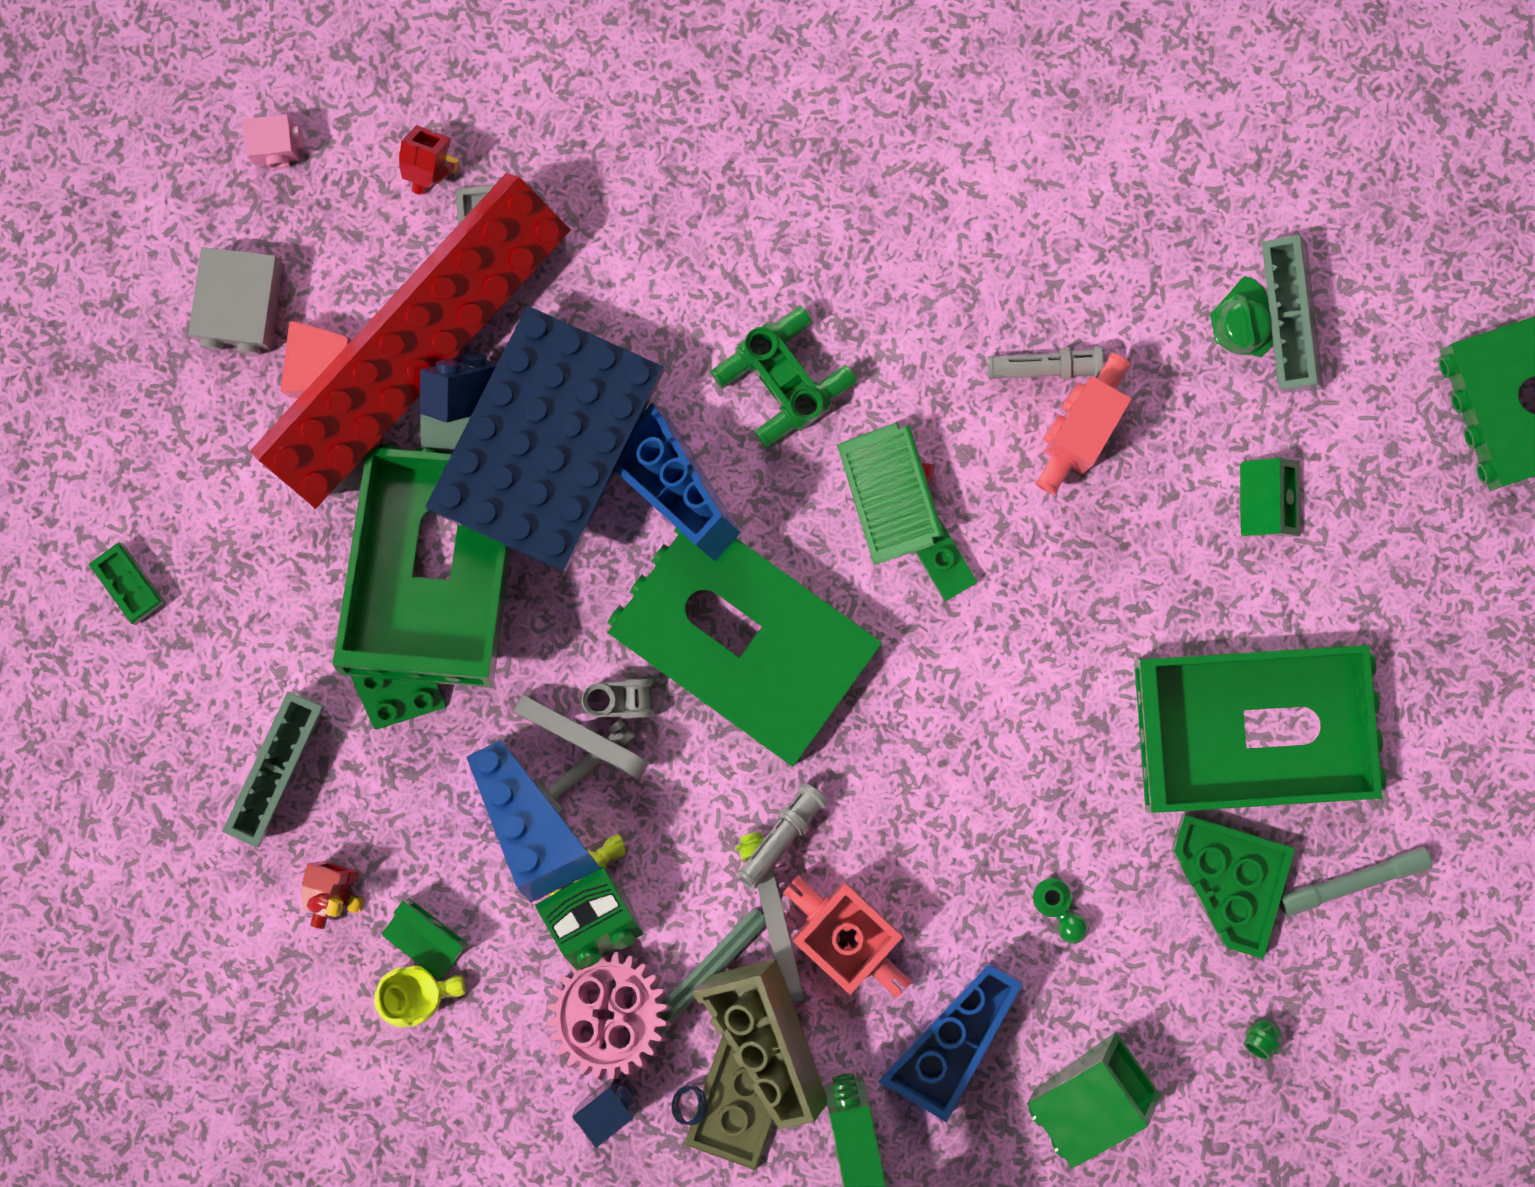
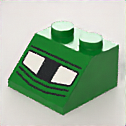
[535,867,644,970]

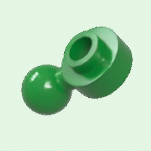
[1033,878,1088,944]

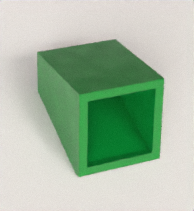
[1027,1031,1161,1169]

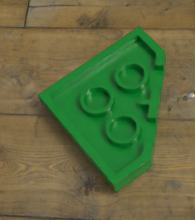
[1171,814,1295,959]

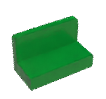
[1240,458,1300,537]
[382,898,469,979]

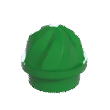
[1243,1020,1283,1061]

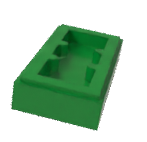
[915,518,978,602]
[88,542,166,625]

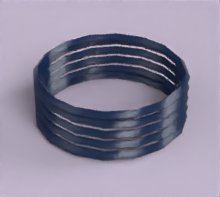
[671,1086,707,1125]

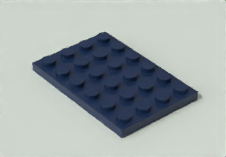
[425,305,665,573]

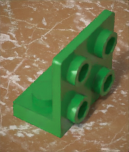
[350,676,445,730]

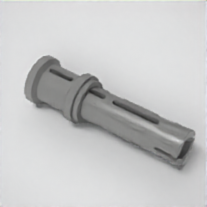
[987,346,1103,381]
[735,783,828,890]

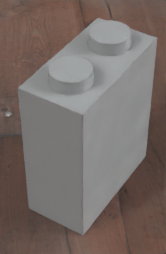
[188,247,284,355]

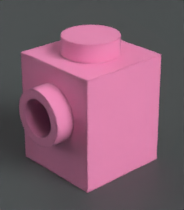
[243,114,304,169]

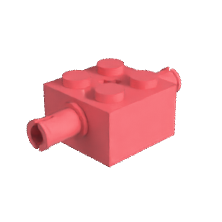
[1035,353,1132,496]
[782,875,912,999]

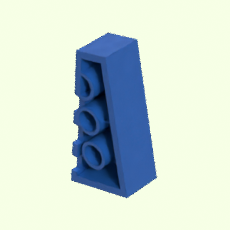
[615,402,741,561]
[466,740,601,903]
[878,962,1023,1123]

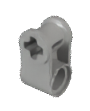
[581,679,655,718]

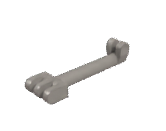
[535,719,636,813]

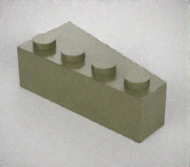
[692,958,828,1129]

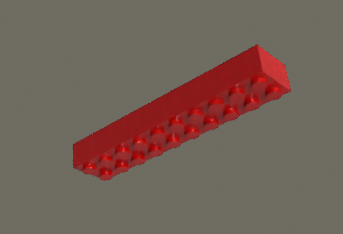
[250,173,571,509]

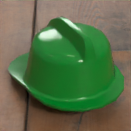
[1210,275,1273,358]

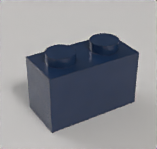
[420,353,497,423]
[572,1078,639,1148]

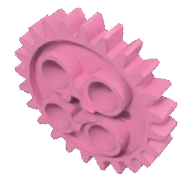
[547,952,671,1080]

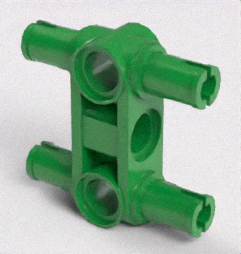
[710,305,858,449]

